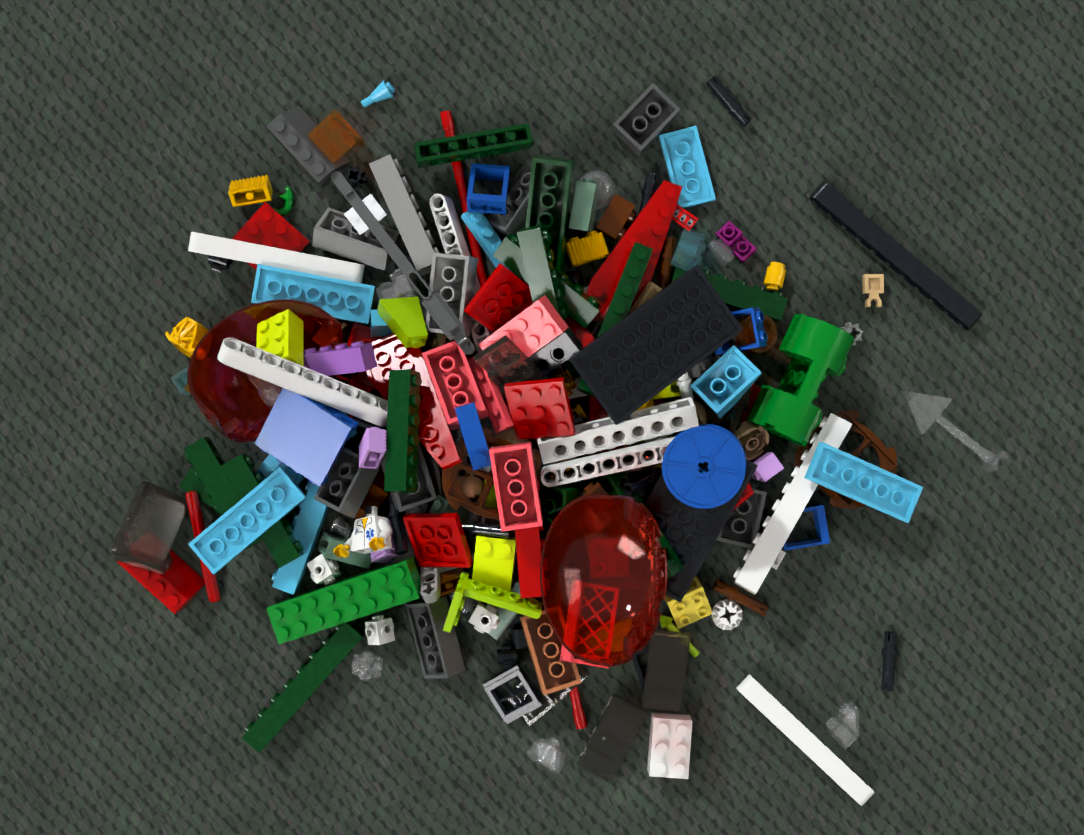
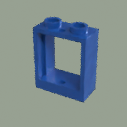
[467,163,510,215]
[715,307,768,355]
[774,504,830,551]

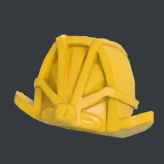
[165,317,210,360]

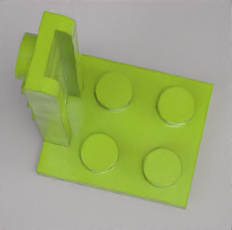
[443,571,543,633]

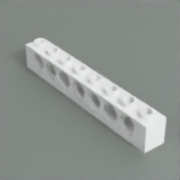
[537,397,699,465]

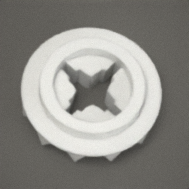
[712,599,743,630]

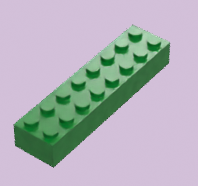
[266,557,422,644]

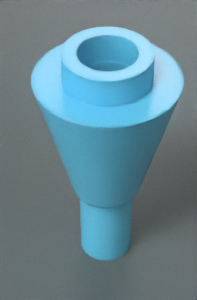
[361,80,395,108]

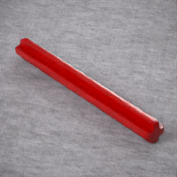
[185,491,220,602]

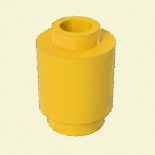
[763,262,786,292]

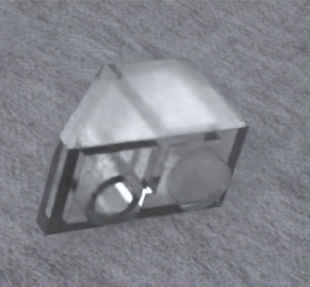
[825,701,859,749]

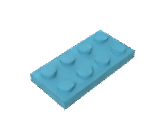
[659,126,716,209]

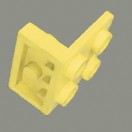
[662,576,712,629]

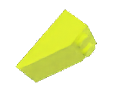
[472,535,516,592]

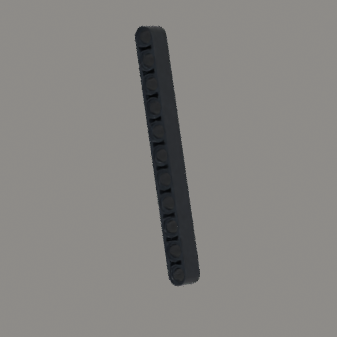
[809,182,982,331]

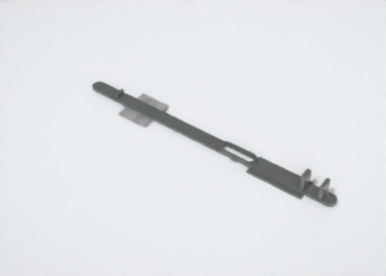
[331,171,475,355]

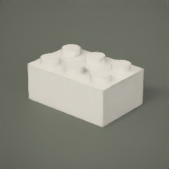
[647,712,692,779]

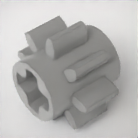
[840,322,864,346]

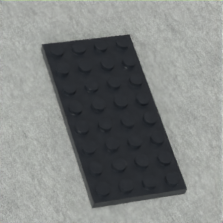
[568,264,743,425]
[627,459,758,603]

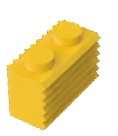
[228,175,273,207]
[566,230,609,268]

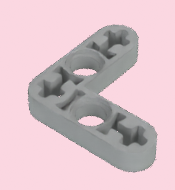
[420,547,475,603]

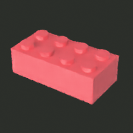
[478,295,568,376]
[422,341,489,430]
[489,442,543,532]

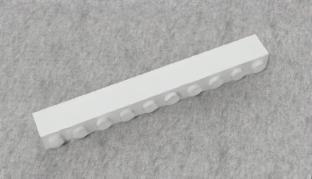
[733,413,852,595]

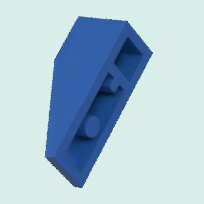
[455,402,491,471]

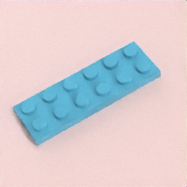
[251,264,375,324]
[804,442,923,523]
[188,467,307,575]

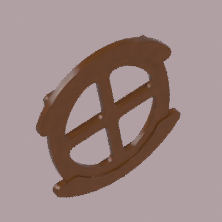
[794,411,897,509]
[442,428,542,526]

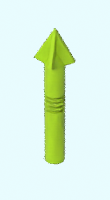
[659,614,700,658]

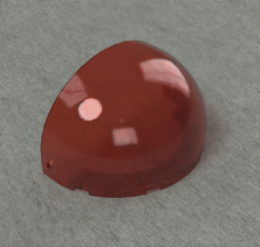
[187,299,343,443]
[540,495,667,667]

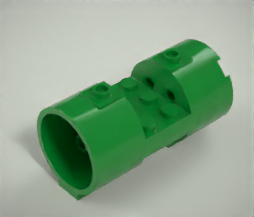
[747,314,855,447]

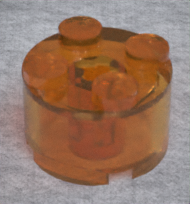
[735,315,778,354]

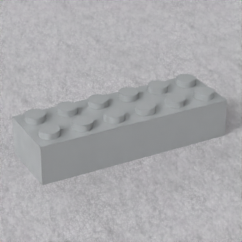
[369,155,439,276]

